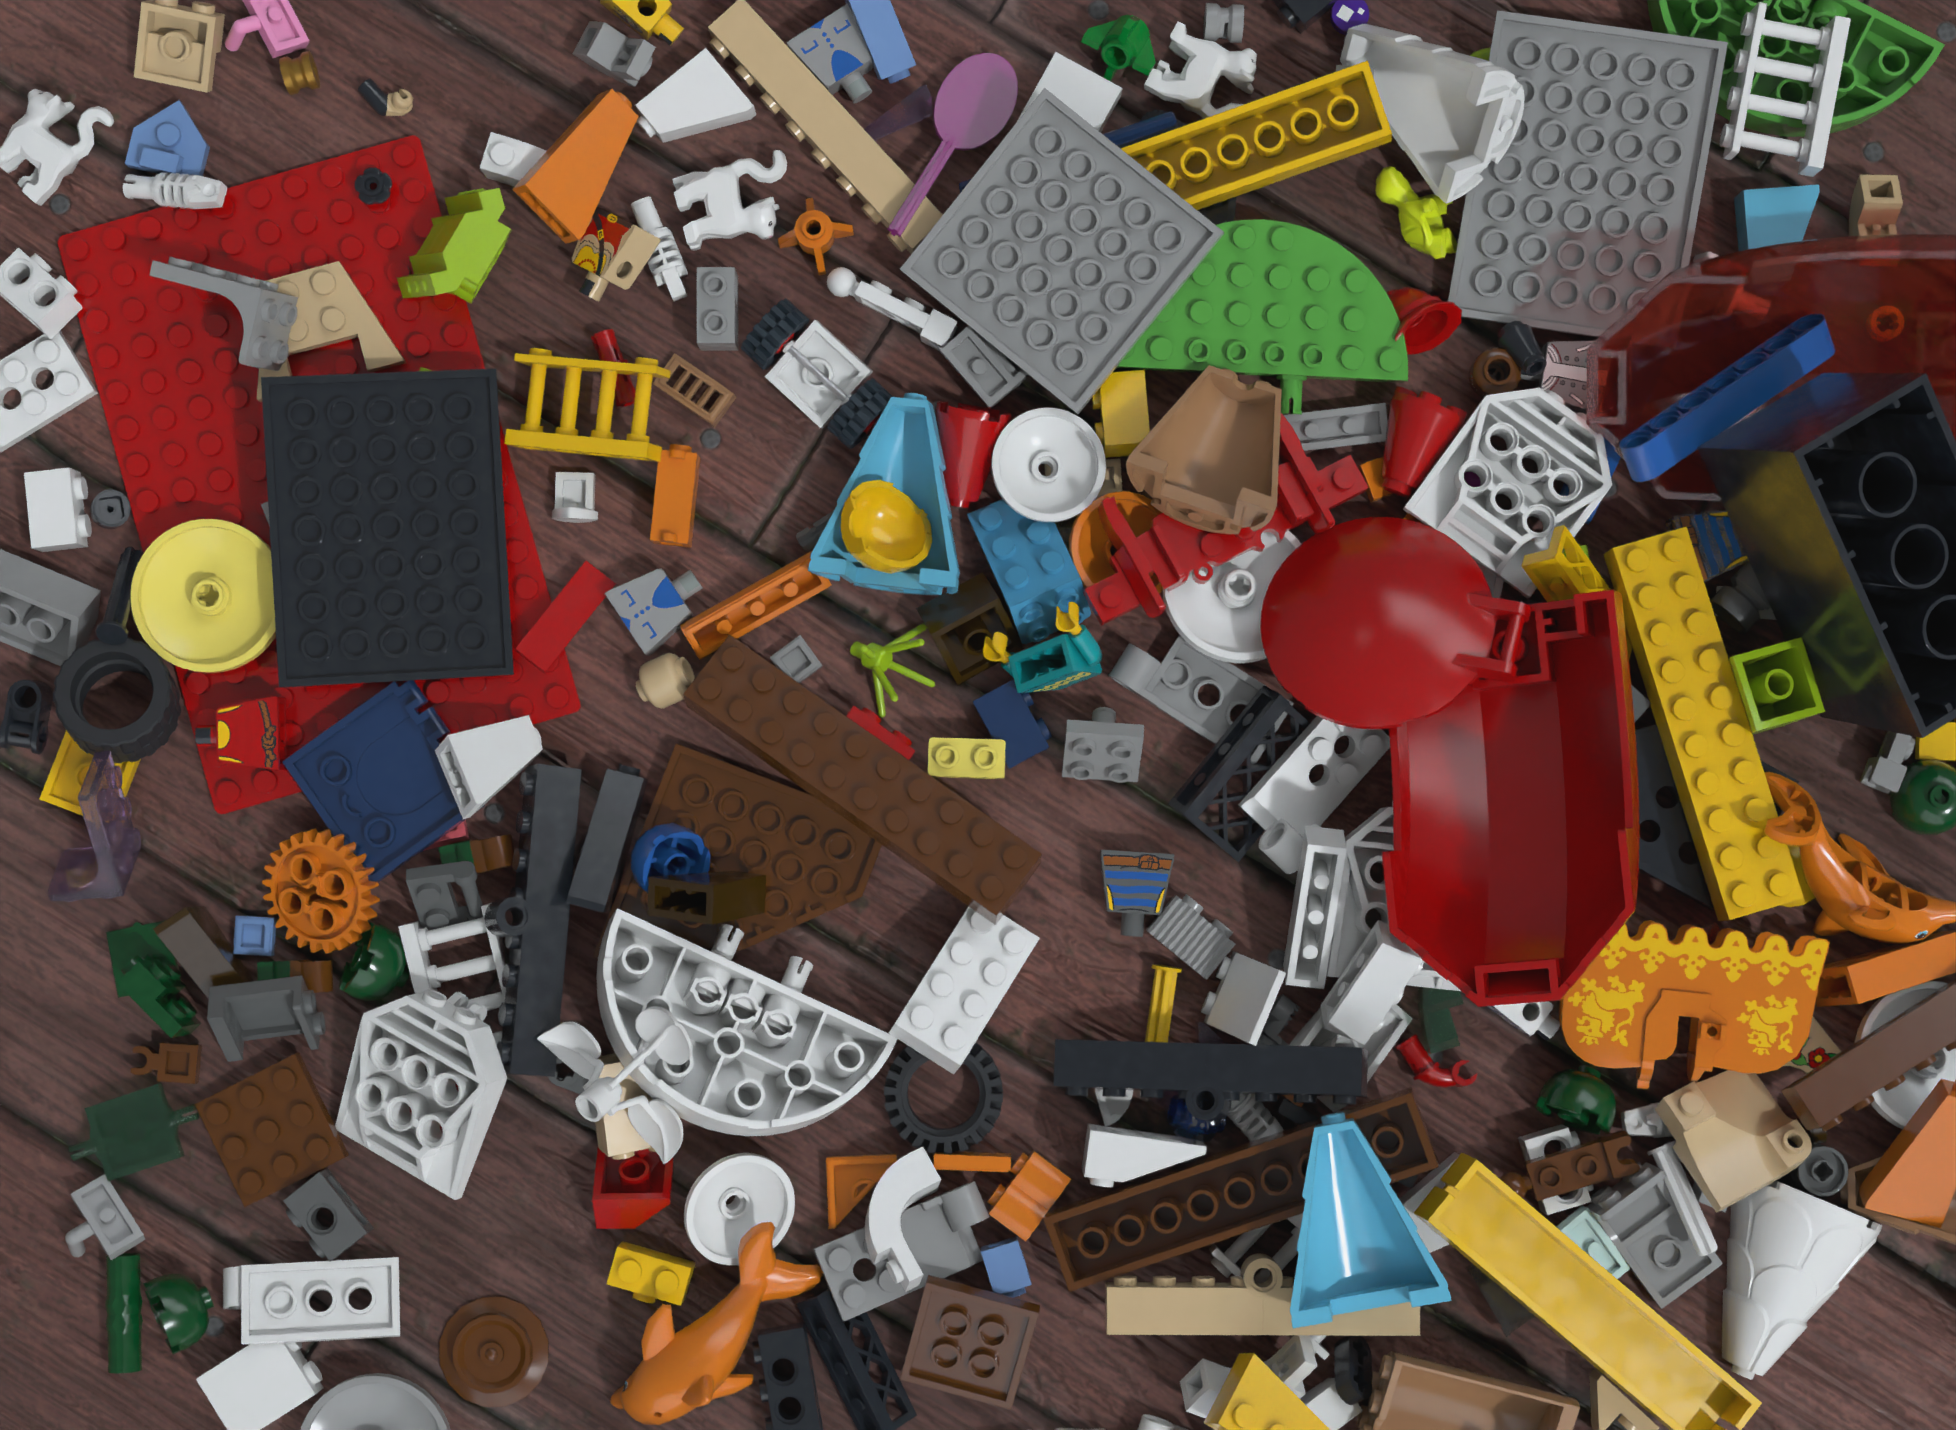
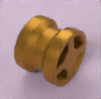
[279,51,321,95]

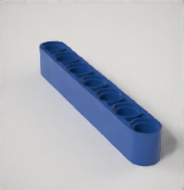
[1619,314,1836,482]

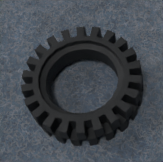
[884,1042,1003,1154]

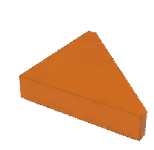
[826,1154,897,1229]

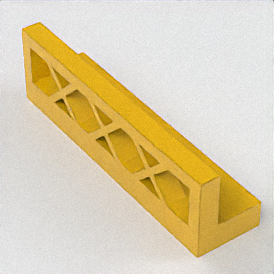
[1521,525,1632,659]

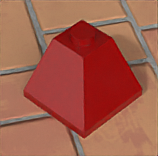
[592,1148,674,1229]

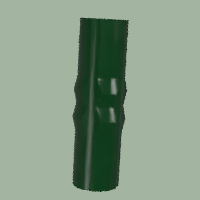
[105,1253,143,1374]

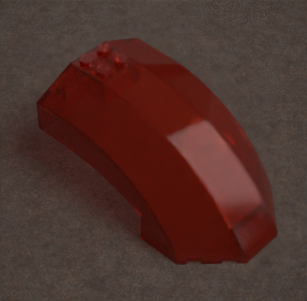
[1586,234,1956,501]

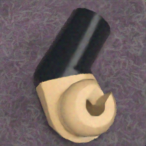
[357,79,413,116]

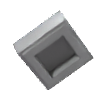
[770,635,823,684]

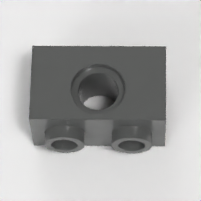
[283,1168,374,1262]

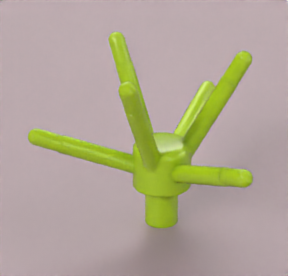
[850,624,935,718]

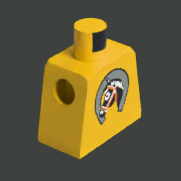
[600,0,684,46]

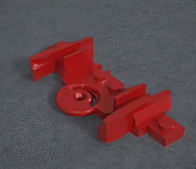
[1083,413,1369,626]

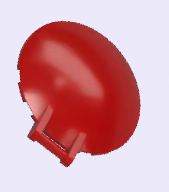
[1260,517,1531,729]

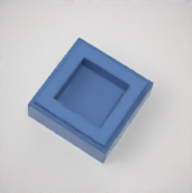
[233,916,277,956]

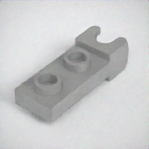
[1860,731,1915,794]

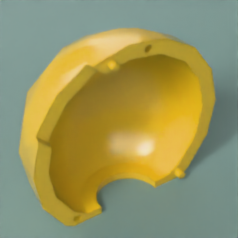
[840,480,932,574]

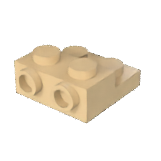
[134,0,225,92]

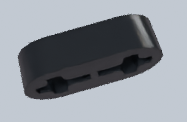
[1334,1336,1372,1405]

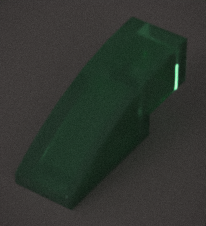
[1418,987,1464,1054]

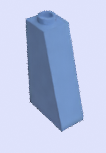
[844,0,916,84]

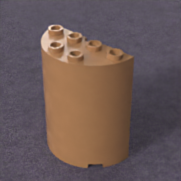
[1356,1351,1580,1430]

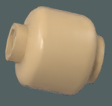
[636,653,695,709]

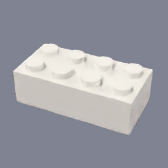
[889,906,1040,1074]

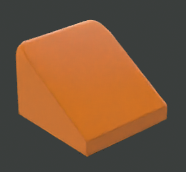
[1358,457,1393,503]

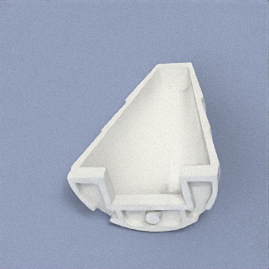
[1340,24,1524,204]
[1722,1181,1882,1380]

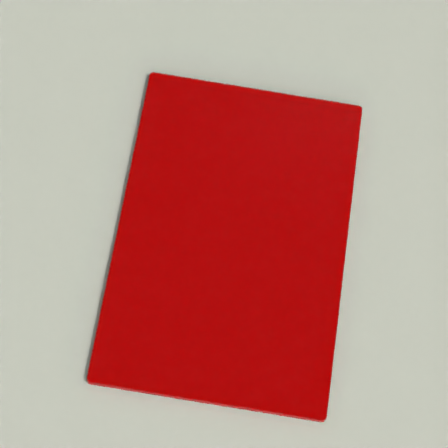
[57,135,581,814]

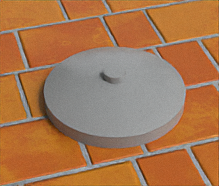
[300,1373,451,1430]

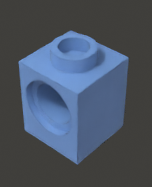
[981,1236,1032,1298]

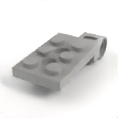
[1108,634,1294,764]

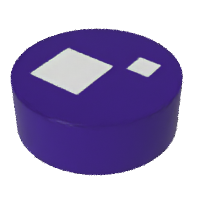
[1330,0,1369,35]

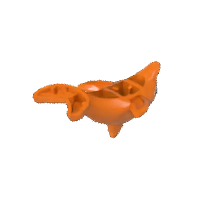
[1764,772,1956,945]
[610,1222,823,1425]

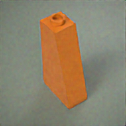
[512,89,639,244]
[1815,930,1956,1007]
[1859,1079,1956,1228]

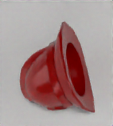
[1387,287,1462,355]

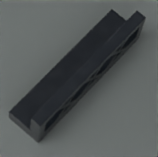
[796,1288,917,1430]

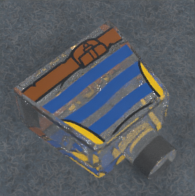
[1665,510,1749,582]

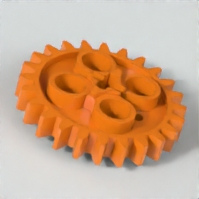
[262,828,380,954]

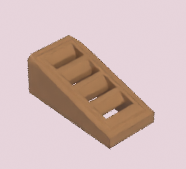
[653,353,736,428]

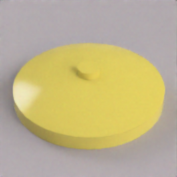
[131,519,276,673]

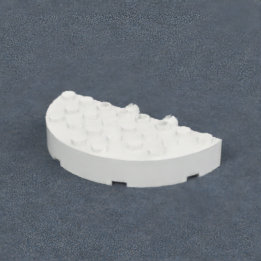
[597,908,897,1136]

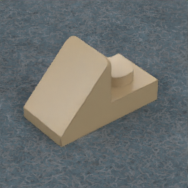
[1589,1369,1660,1430]

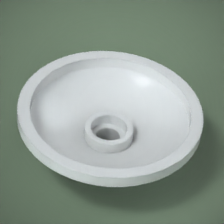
[991,408,1106,522]
[684,1153,795,1265]

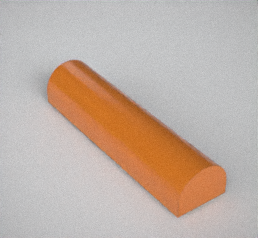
[680,551,832,660]

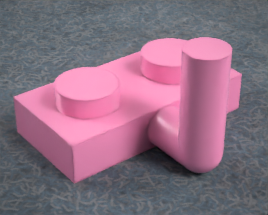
[225,0,309,58]

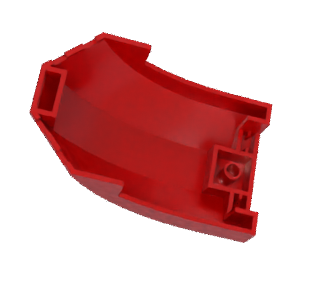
[1382,589,1640,1007]

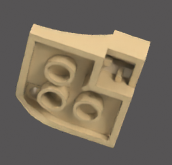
[1655,1070,1812,1213]

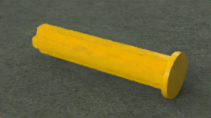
[1145,964,1182,1042]

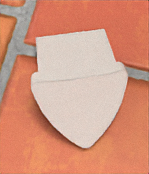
[552,472,598,523]

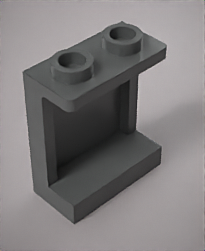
[207,976,326,1062]

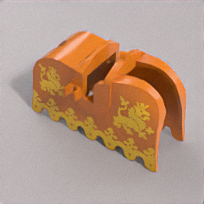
[1559,920,1830,1089]

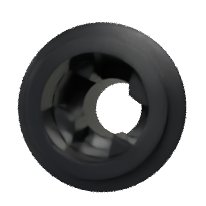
[1497,321,1547,376]

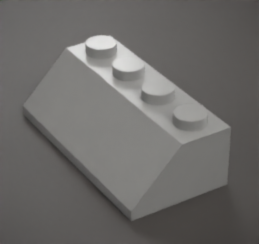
[0,549,101,666]

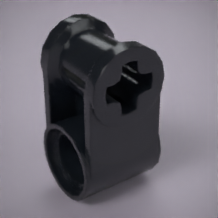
[0,680,53,755]

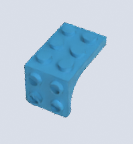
[967,499,1091,644]

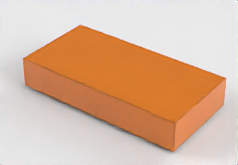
[934,1151,1011,1172]

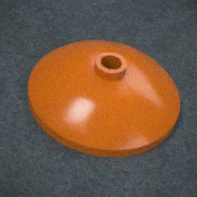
[1069,491,1162,594]

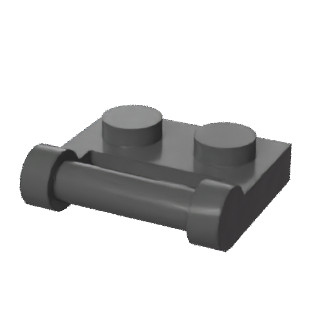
[406,861,483,930]

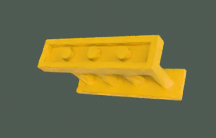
[504,348,671,462]

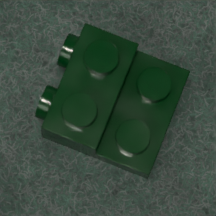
[117,954,201,1038]

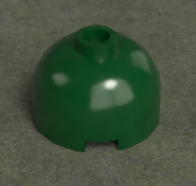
[1888,760,1956,835]
[339,922,410,1001]
[1535,1065,1616,1135]
[143,1274,214,1355]

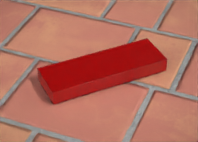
[515,561,616,674]

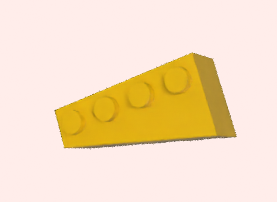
[1204,1353,1330,1430]

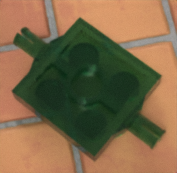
[69,1083,199,1181]

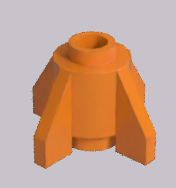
[778,198,854,276]

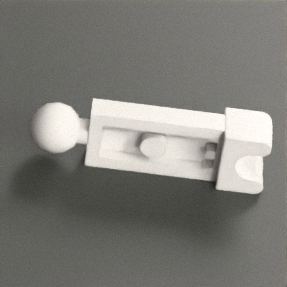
[827,267,958,351]

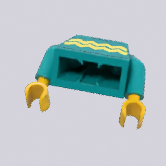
[983,602,1102,693]

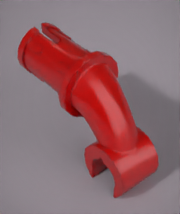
[1396,1034,1477,1088]

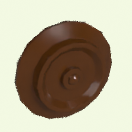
[439,1296,549,1407]

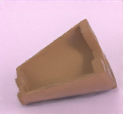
[1126,365,1282,534]

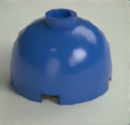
[631,823,710,894]

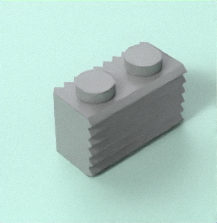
[1146,894,1235,980]

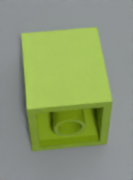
[1729,637,1825,735]

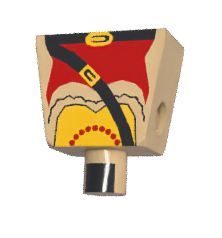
[572,207,661,302]

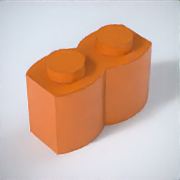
[987,1150,1071,1242]

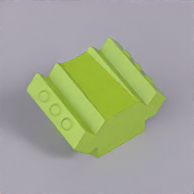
[397,188,512,304]

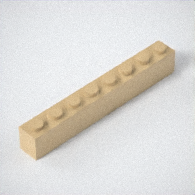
[708,0,942,254]

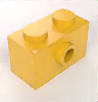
[1092,370,1150,458]
[606,1241,696,1306]

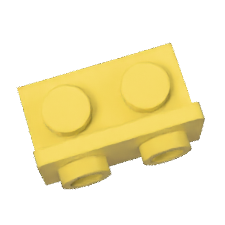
[928,737,1006,779]

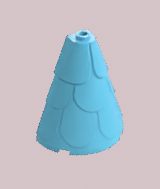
[808,393,960,595]
[1290,1112,1452,1328]

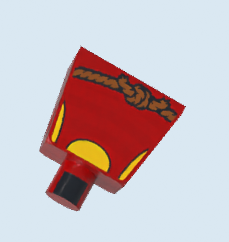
[195,696,287,771]

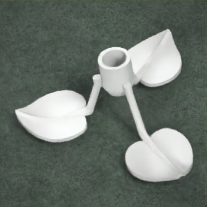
[537,1006,692,1164]

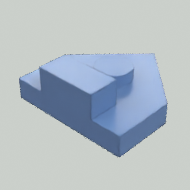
[125,100,210,176]

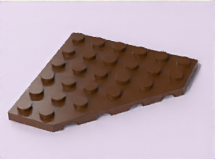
[593,743,882,959]

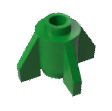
[1081,15,1156,82]

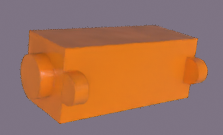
[650,444,700,548]

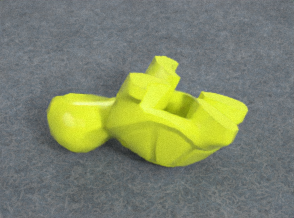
[1375,166,1458,259]

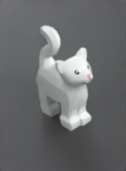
[1144,22,1257,119]
[0,89,114,206]
[672,150,787,251]

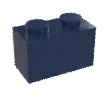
[973,680,1052,769]

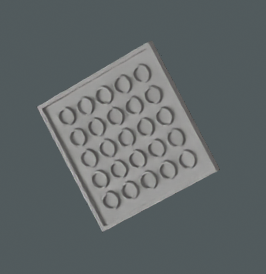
[900,88,1224,414]

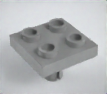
[1062,707,1144,783]

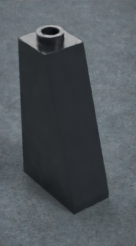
[566,764,648,913]

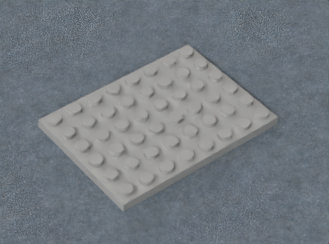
[1448,10,1728,349]

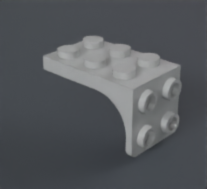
[149,256,298,371]
[1586,1162,1723,1309]

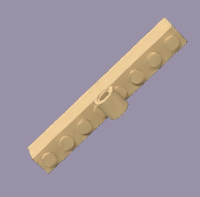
[1105,1253,1420,1336]

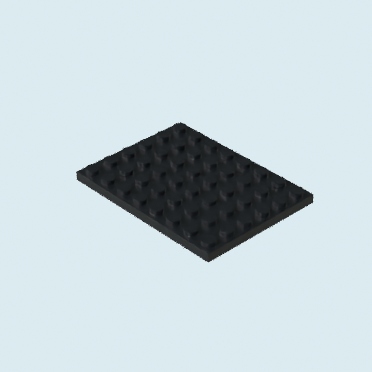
[261,369,514,687]

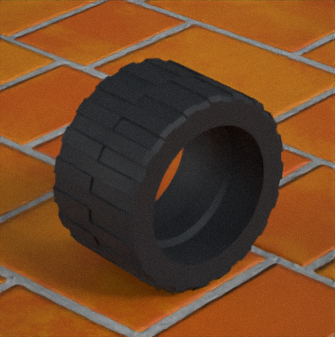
[53,637,181,763]

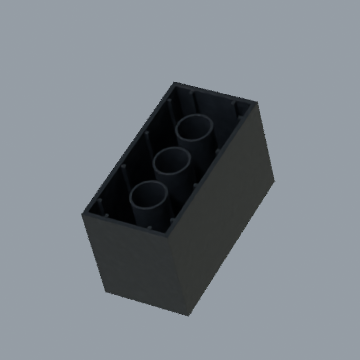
[1697,373,1956,738]

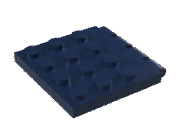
[282,680,485,883]

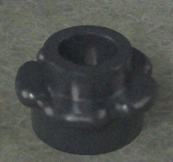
[355,168,392,205]

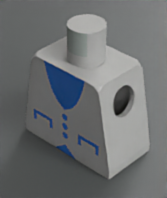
[787,4,873,103]
[605,568,703,656]

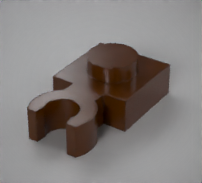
[131,1042,202,1084]

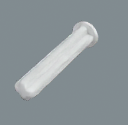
[1647,1141,1718,1257]

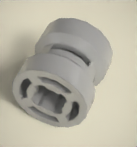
[1203,3,1244,43]

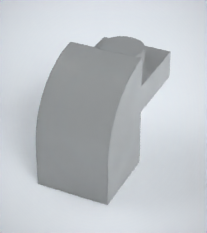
[572,21,656,87]

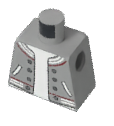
[1521,341,1610,418]

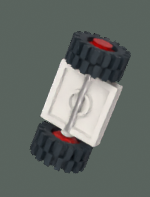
[741,298,893,449]

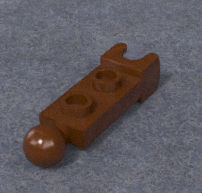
[1499,1131,1640,1201]

